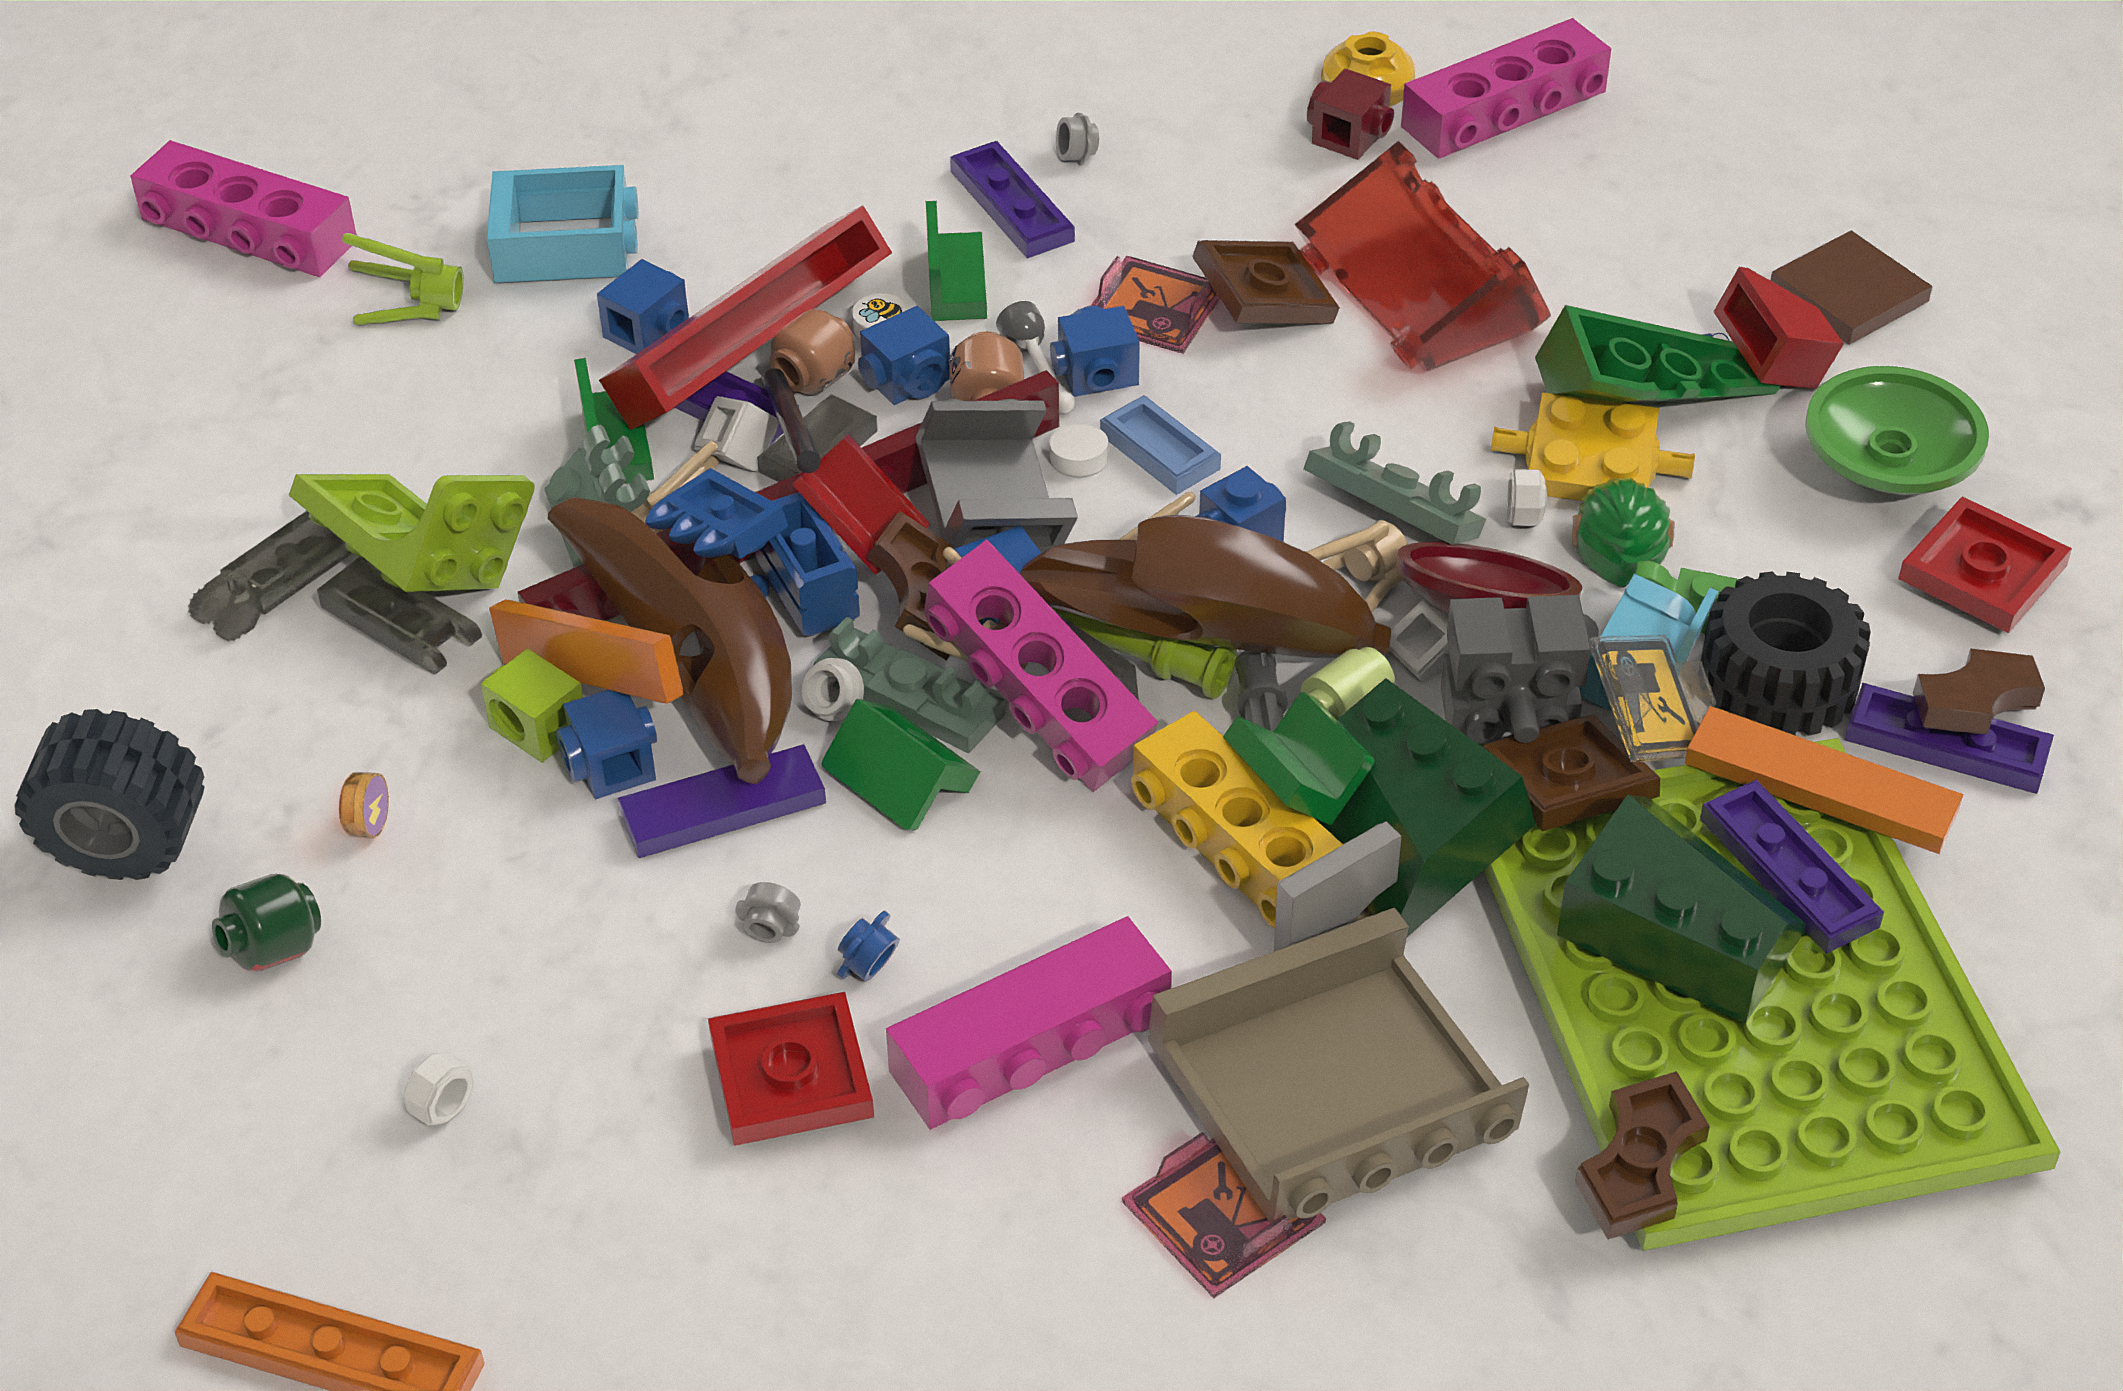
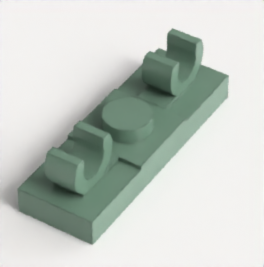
[1303,421,1486,545]
[813,617,1005,754]

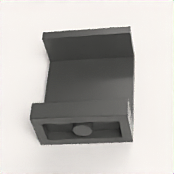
[915,399,1078,553]

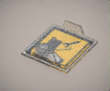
[1587,635,1716,762]

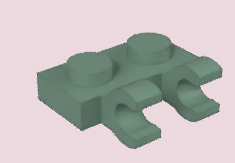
[544,424,650,567]

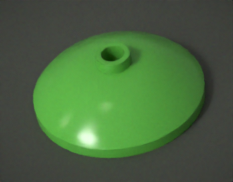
[1805,366,1989,495]

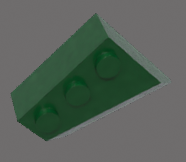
[1314,678,1536,937]
[1557,795,1806,1023]

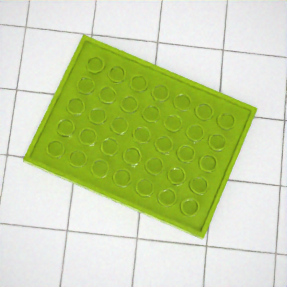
[1484,738,2061,1251]

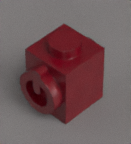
[1307,68,1394,160]

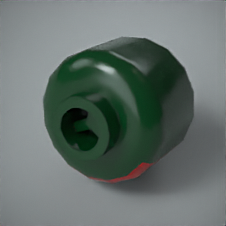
[212,874,321,971]

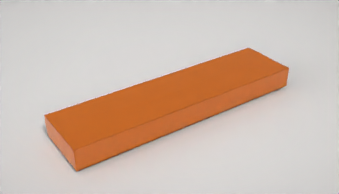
[489,599,684,704]
[1684,706,1964,854]
[175,1272,485,1391]

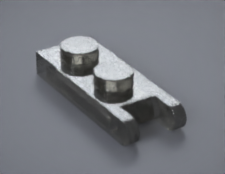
[317,557,482,674]

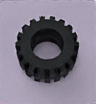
[1699,571,1871,736]

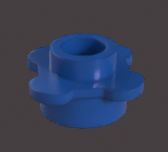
[837,911,900,981]

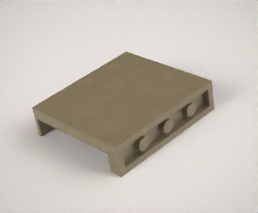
[1148,908,1529,1227]

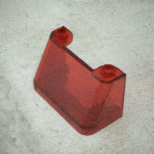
[1294,141,1551,372]

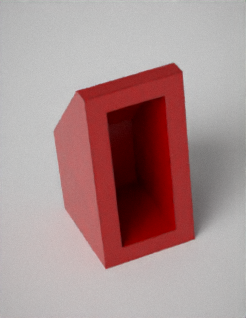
[1713,267,1844,389]

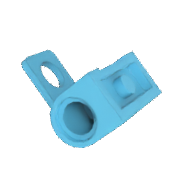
[1579,574,1719,718]

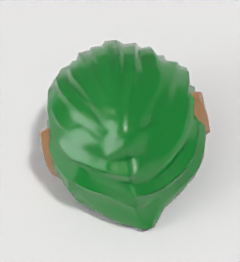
[1572,477,1675,587]

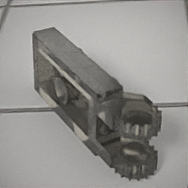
[188,510,352,642]

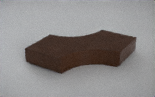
[867,511,951,661]
[1913,648,2045,735]
[1575,1071,1710,1240]

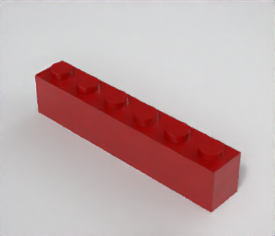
[599,205,892,430]

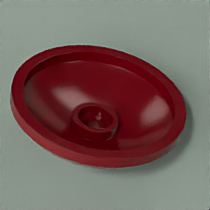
[1395,542,1583,615]

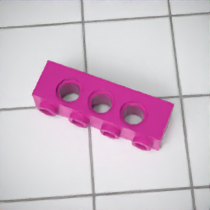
[1401,18,1612,159]
[130,140,357,277]
[924,540,1158,792]

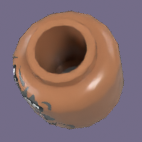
[770,309,855,395]
[949,331,1024,401]

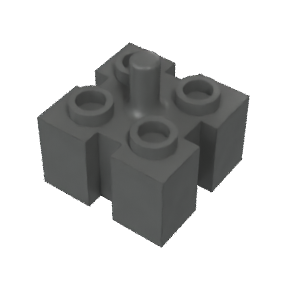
[1441,595,1591,744]

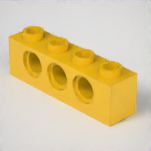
[1131,710,1343,929]

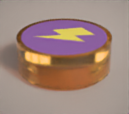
[339,771,389,838]

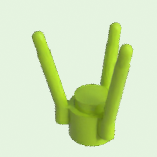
[342,233,464,325]

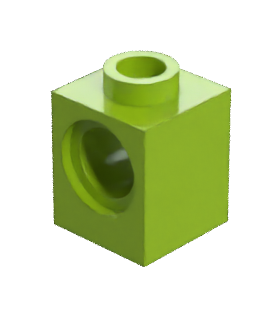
[481,648,583,763]

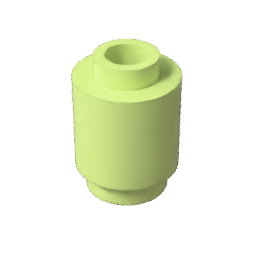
[1301,647,1395,720]

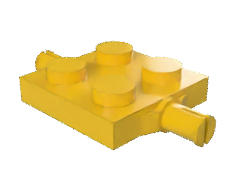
[1491,392,1695,501]

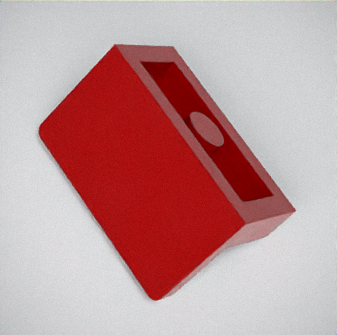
[793,434,931,575]

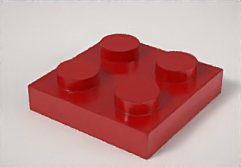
[1898,496,2072,633]
[708,992,874,1146]

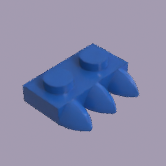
[645,468,789,559]

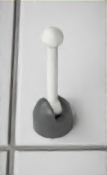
[996,301,1075,414]

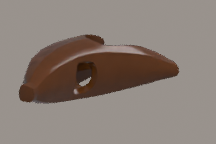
[547,497,792,784]
[1020,515,1391,658]

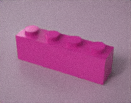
[886,916,1172,1130]

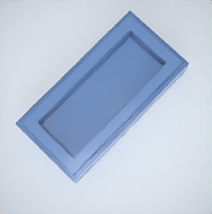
[1100,395,1221,495]

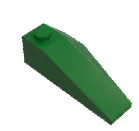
[1535,305,1781,403]

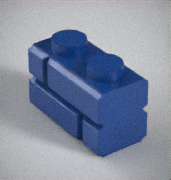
[755,492,860,636]

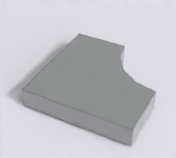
[1273,822,1402,952]

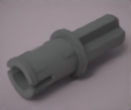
[1235,651,1288,732]

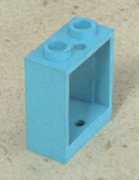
[487,165,639,283]

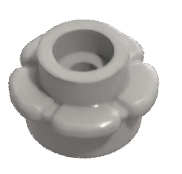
[1055,113,1099,165]
[735,882,801,943]

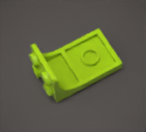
[288,474,535,592]

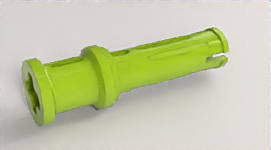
[1052,607,1237,699]

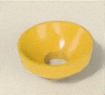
[1321,31,1415,106]

